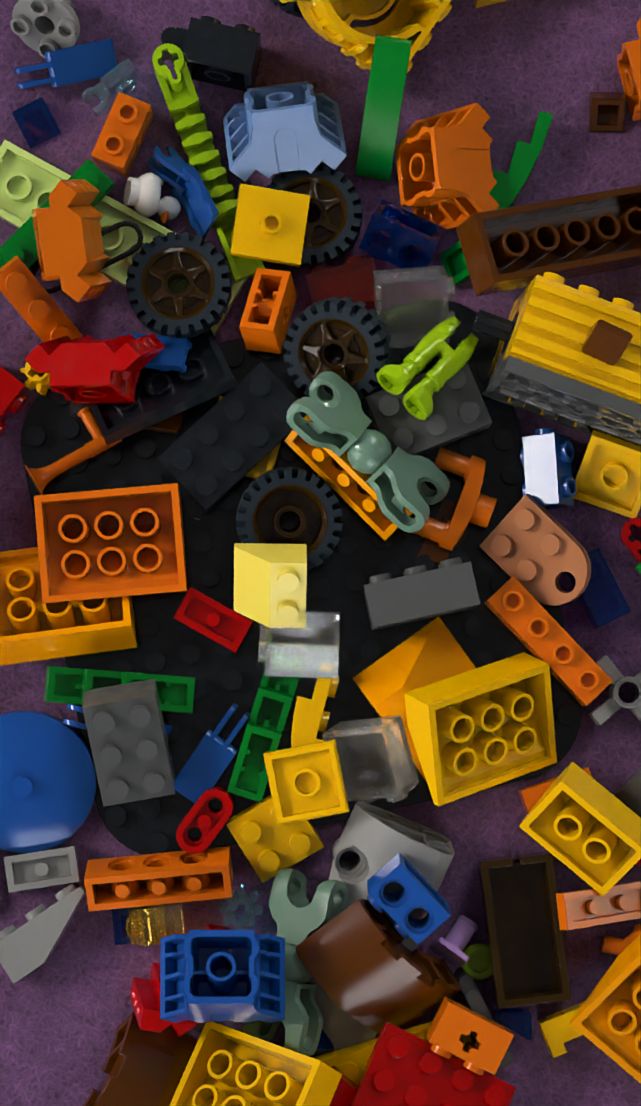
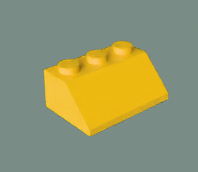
[519,761,641,896]

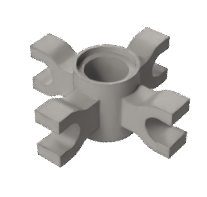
[588,655,641,725]

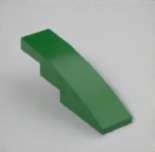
[355,34,412,181]
[489,111,553,210]
[227,650,305,802]
[44,666,195,713]

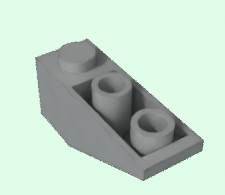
[0,883,86,984]

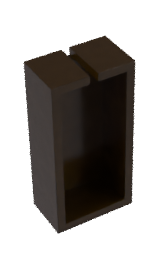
[477,851,571,1009]

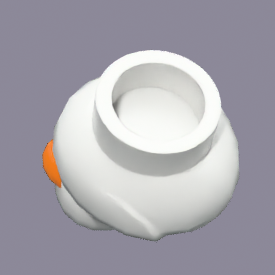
[123,172,181,224]

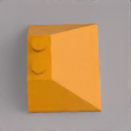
[352,616,476,782]

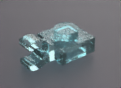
[81,58,139,116]

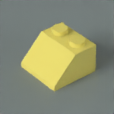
[234,543,307,628]

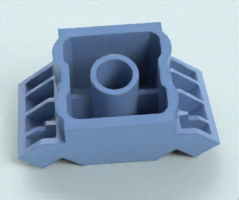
[223,81,347,182]

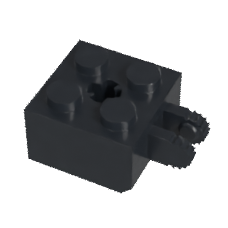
[161,16,262,92]

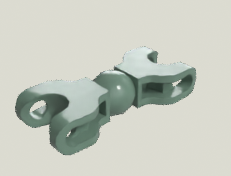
[286,371,450,533]
[243,867,349,1057]

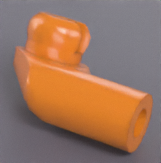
[601,923,641,956]

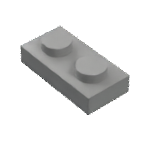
[3,845,81,893]

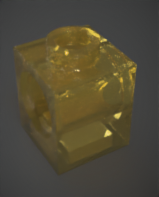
[126,903,185,946]

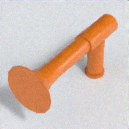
[24,406,122,495]

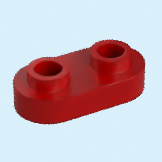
[176,787,234,854]

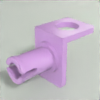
[424,915,479,974]

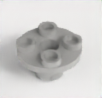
[10,0,80,59]

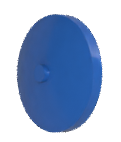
[0,710,97,853]

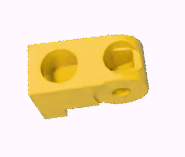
[537,1001,584,1058]

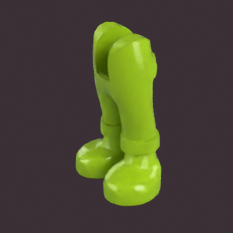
[376,316,479,420]

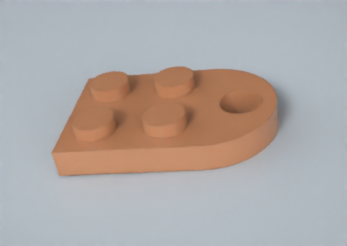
[480,494,591,606]

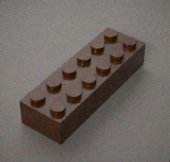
[456,185,641,296]

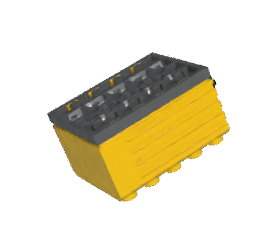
[472,272,641,446]

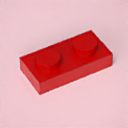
[173,587,253,653]

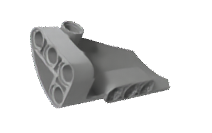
[308,801,455,1051]

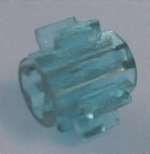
[218,885,263,930]

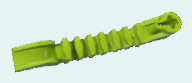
[152,43,265,283]

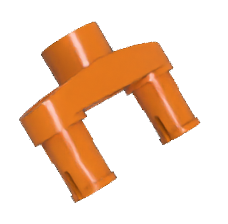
[413,447,497,551]

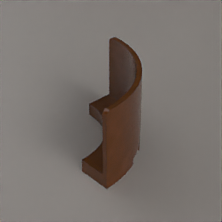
[296,899,462,1033]
[83,1012,198,1106]

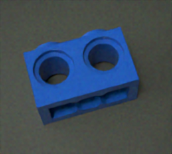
[367,852,451,944]

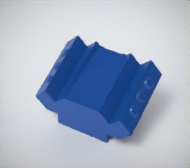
[160,930,285,1023]

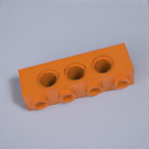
[484,576,613,706]
[84,846,234,912]

